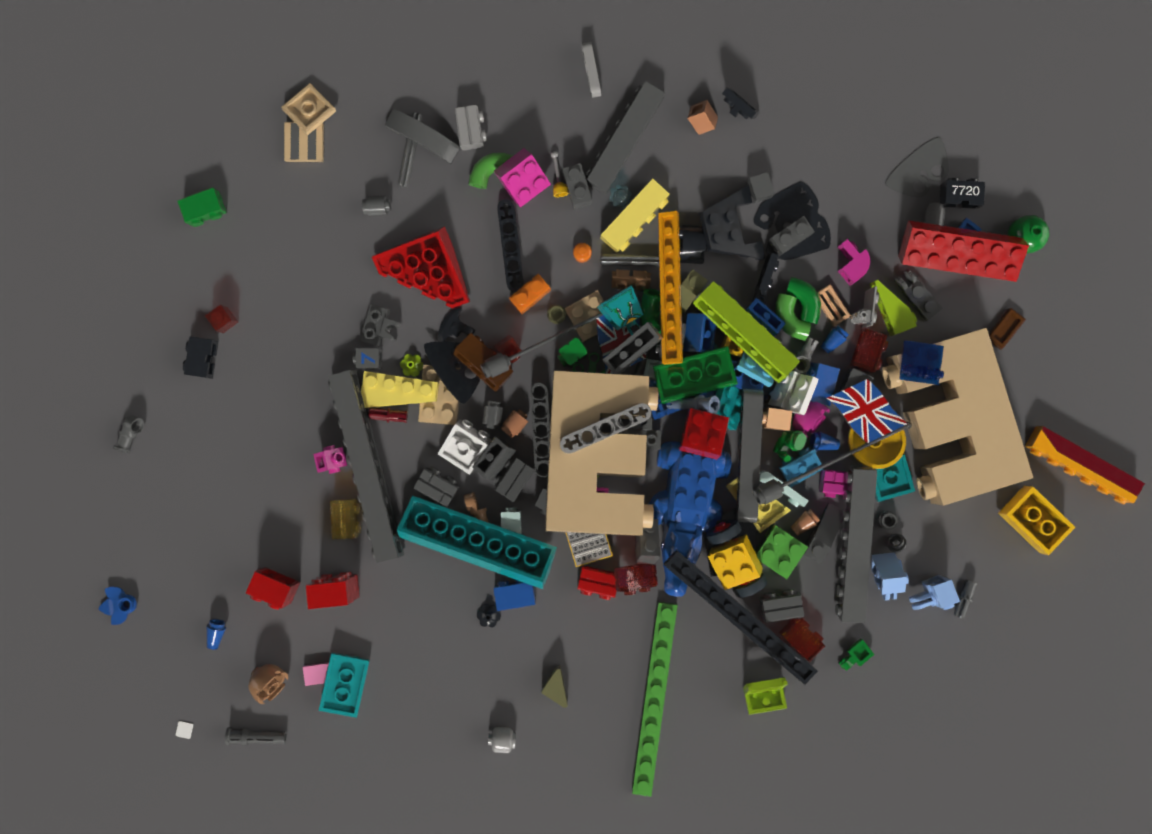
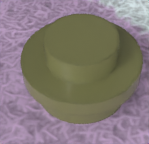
[547,305,566,324]

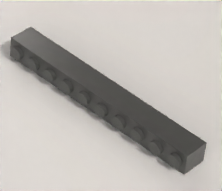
[328,370,404,563]

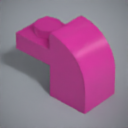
[838,239,870,286]

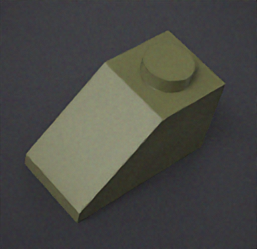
[681,269,708,314]

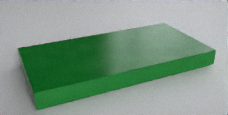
[653,346,738,404]

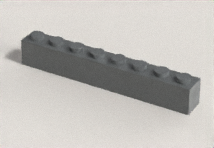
[835,466,877,623]

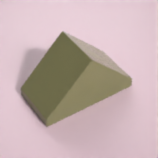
[541,665,568,708]

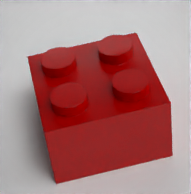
[679,408,729,460]
[246,567,300,610]

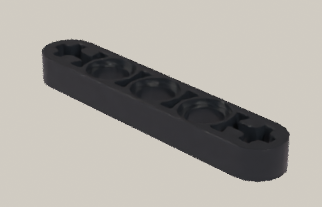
[497,199,524,293]

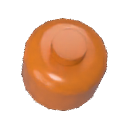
[573,243,592,263]

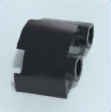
[679,225,706,264]

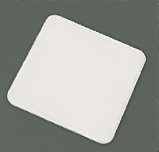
[176,721,193,739]

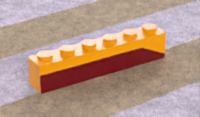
[1025,426,1145,505]

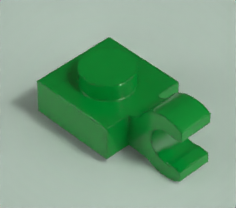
[838,638,875,671]

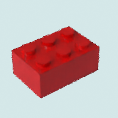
[306,572,359,609]

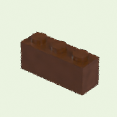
[453,333,514,392]

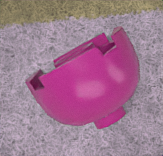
[792,401,830,438]

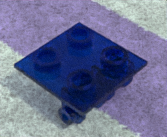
[899,341,944,385]

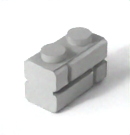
[455,105,487,151]

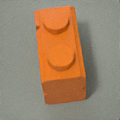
[509,274,551,315]

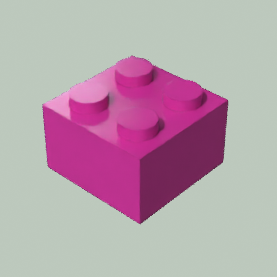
[494,148,551,207]

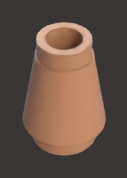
[791,509,820,536]

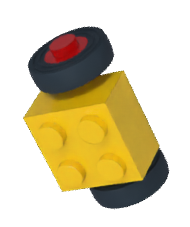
[706,520,767,598]

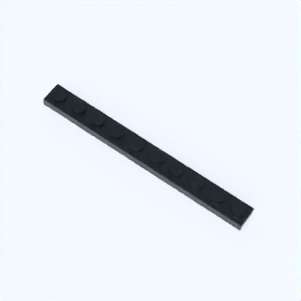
[663,549,818,685]

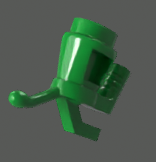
[773,413,807,463]

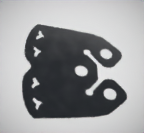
[754,181,831,260]

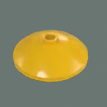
[848,427,906,469]

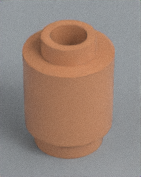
[501,409,529,438]

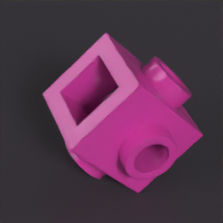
[313,445,347,474]

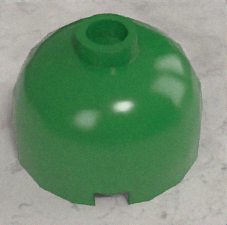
[1007,215,1050,254]

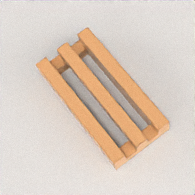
[818,284,851,327]

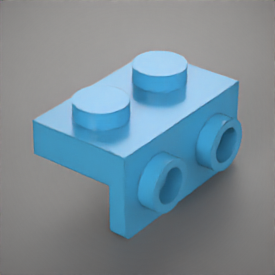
[778,447,824,487]

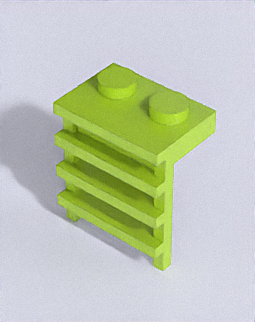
[743,677,788,715]

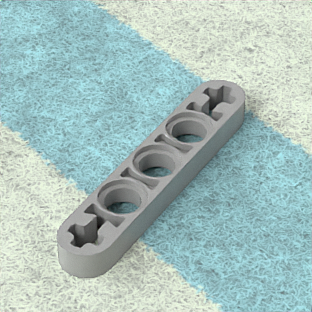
[560,403,651,454]

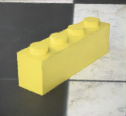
[600,179,670,253]

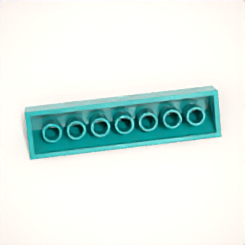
[397,496,557,589]

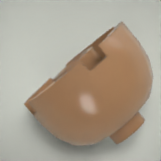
[248,664,288,704]

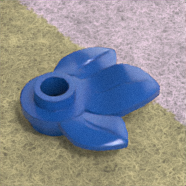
[98,587,137,625]

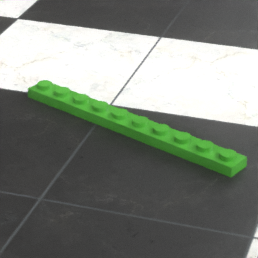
[632,602,678,797]

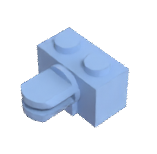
[871,552,909,601]
[909,575,960,610]

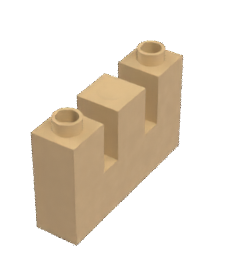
[882,328,1033,506]
[545,371,658,536]

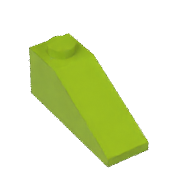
[869,280,917,336]

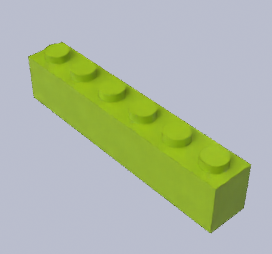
[693,281,800,383]

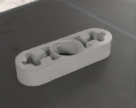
[581,42,601,98]

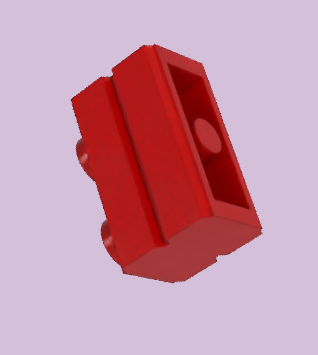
[577,565,620,600]

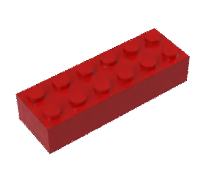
[898,220,1029,282]

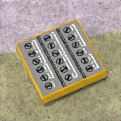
[565,532,613,567]

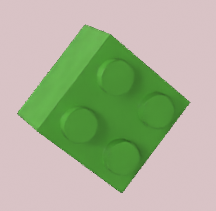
[754,524,808,579]

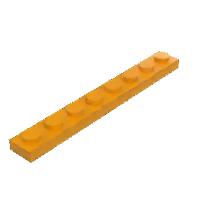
[658,211,683,365]

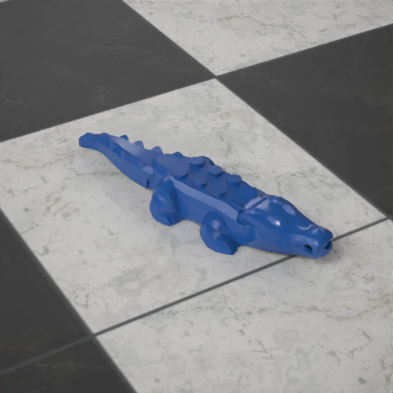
[649,342,732,597]

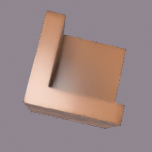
[688,100,718,135]

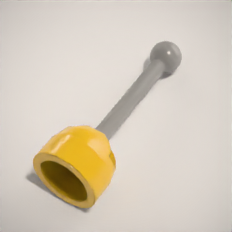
[551,151,569,197]

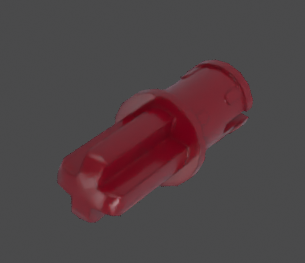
[369,408,408,423]

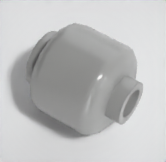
[488,727,516,753]

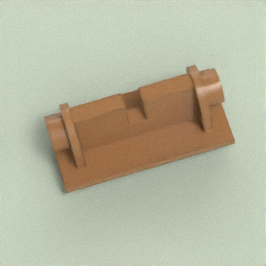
[611,269,651,291]

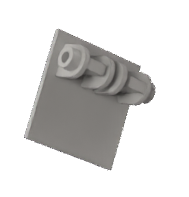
[850,286,879,329]

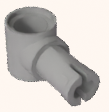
[792,337,819,374]

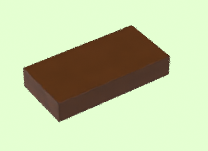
[989,308,1026,350]

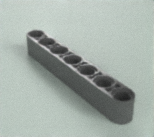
[736,388,763,523]

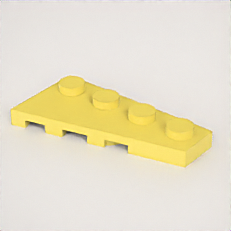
[361,371,439,408]

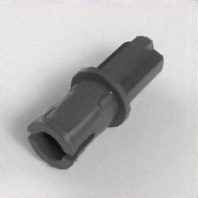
[954,580,978,619]

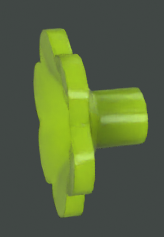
[400,354,424,377]

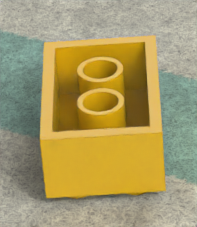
[998,486,1075,555]

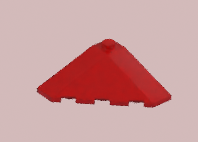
[372,226,470,308]

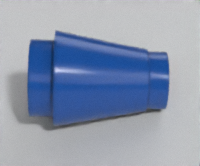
[821,325,849,354]
[810,431,840,450]
[206,619,226,650]

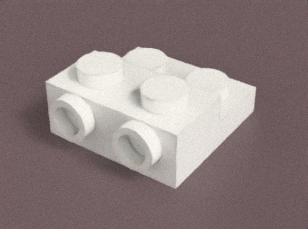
[768,371,819,415]
[438,420,492,475]

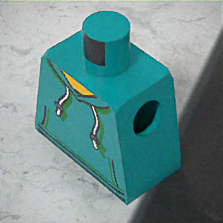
[597,286,643,335]

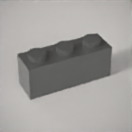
[603,322,664,374]

